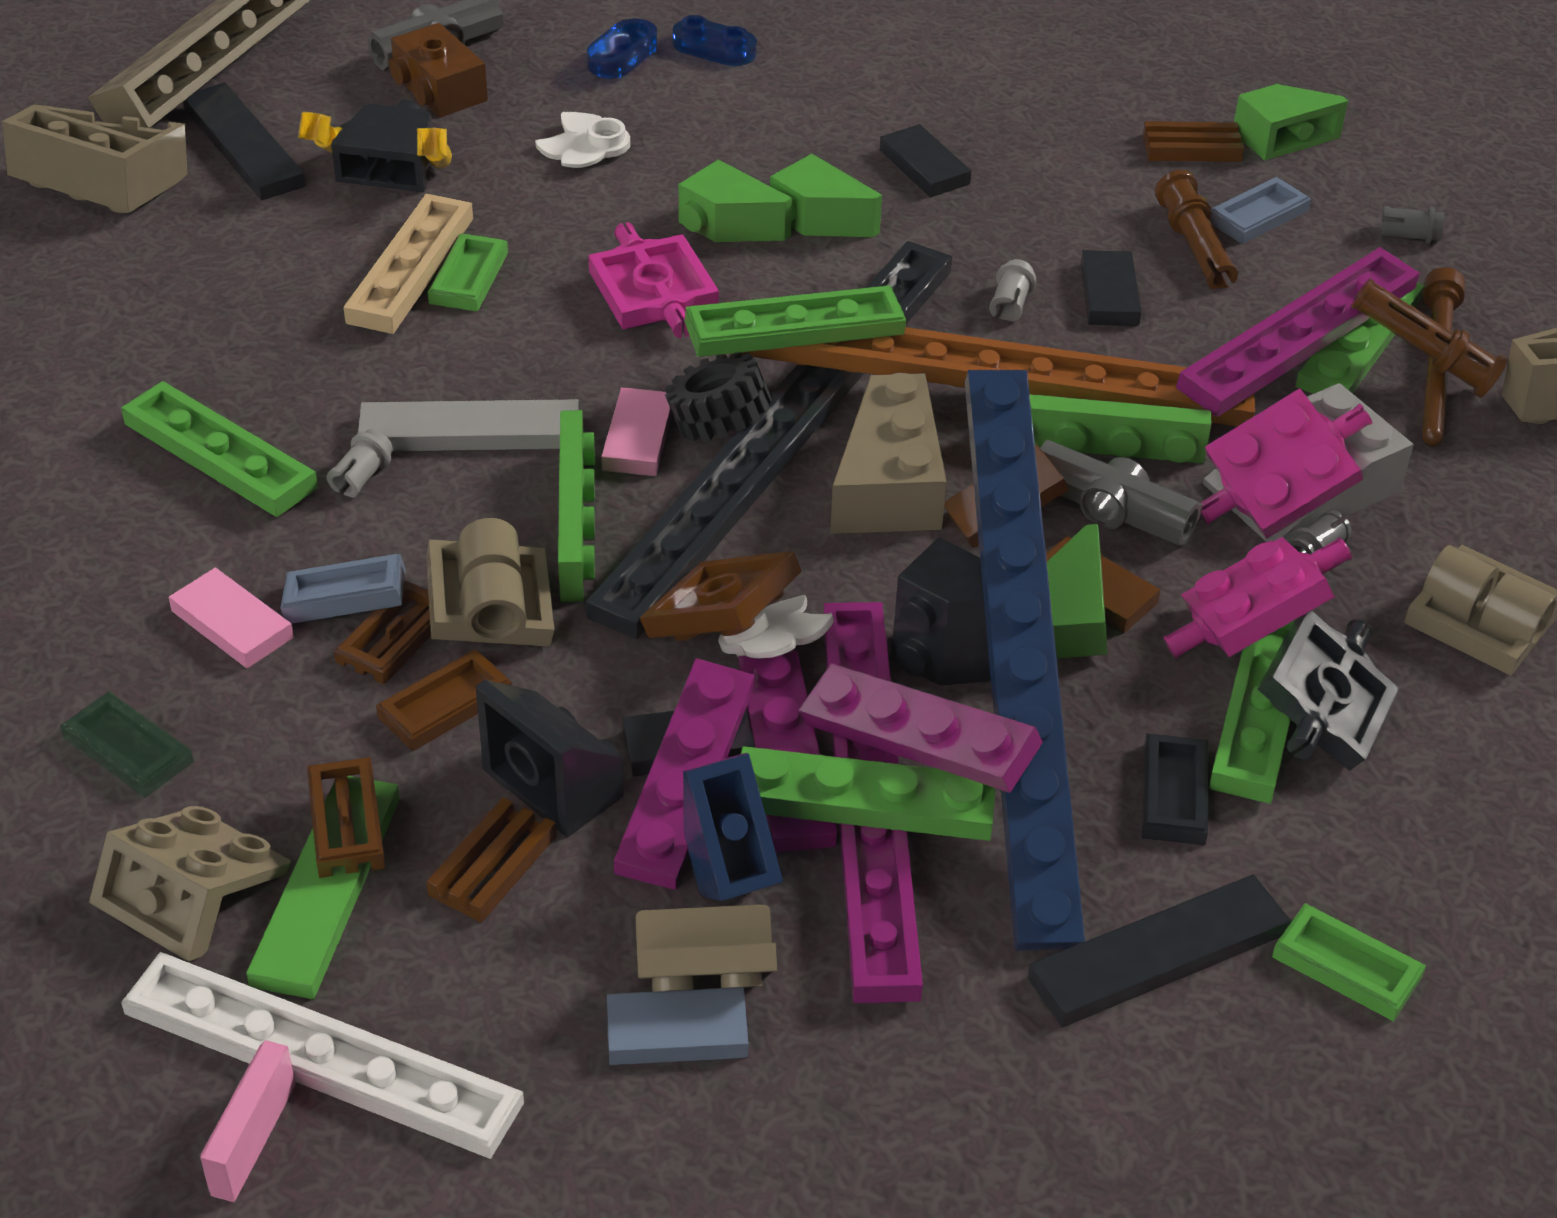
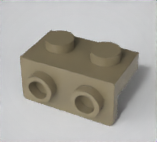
[636,905,777,992]

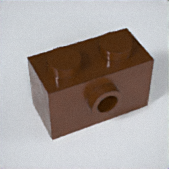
[389,23,488,118]

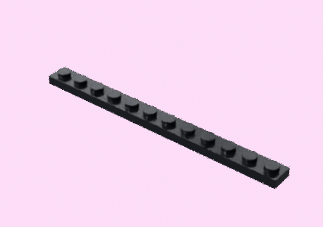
[586,241,952,639]

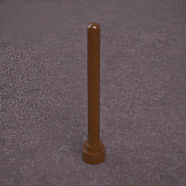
[1422,267,1466,446]

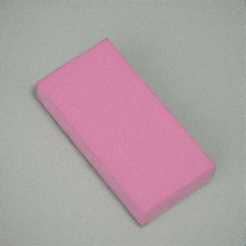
[602,387,672,476]
[169,567,294,668]
[200,1040,296,1202]

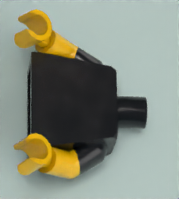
[298,100,452,192]

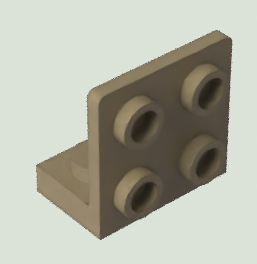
[89,806,291,962]

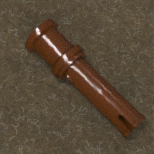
[1155,170,1238,289]
[1350,278,1508,398]

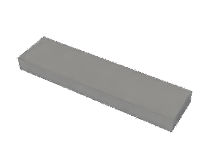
[358,399,579,451]

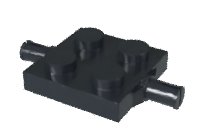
[1257,610,1399,771]

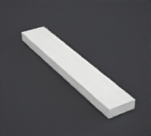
[121,952,524,1159]

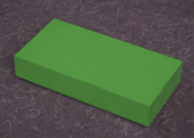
[428,233,508,312]
[1272,903,1426,1021]

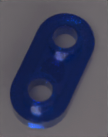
[672,15,757,66]
[587,18,657,79]

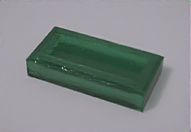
[60,691,194,798]

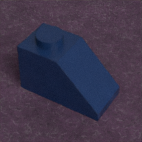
[683,753,783,901]

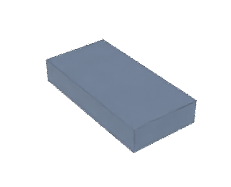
[1210,177,1311,244]
[280,554,406,624]
[607,987,749,1065]

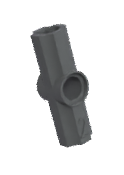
[367,0,504,72]
[1040,440,1202,547]

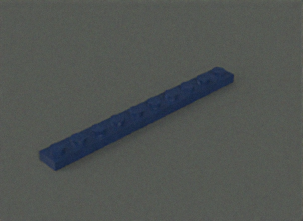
[965,370,1085,951]

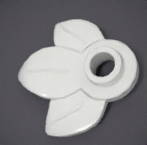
[535,112,630,168]
[718,595,834,658]

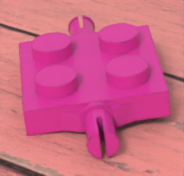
[588,222,719,338]
[1200,388,1373,539]
[1163,537,1353,659]

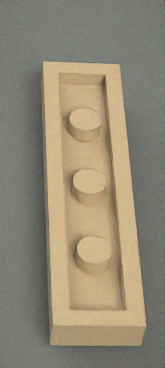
[344,194,473,334]

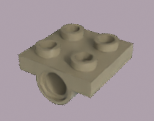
[426,518,554,647]
[1404,545,1557,676]

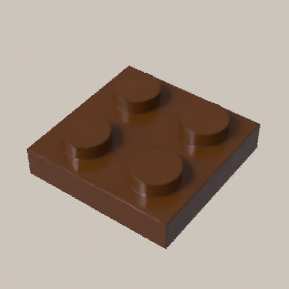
[640,551,802,641]

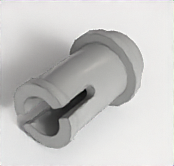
[989,259,1036,322]
[327,429,393,498]

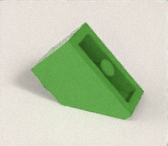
[1234,84,1348,161]
[770,154,882,237]
[678,160,792,242]
[1047,524,1108,658]

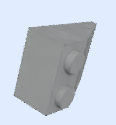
[1203,383,1414,542]

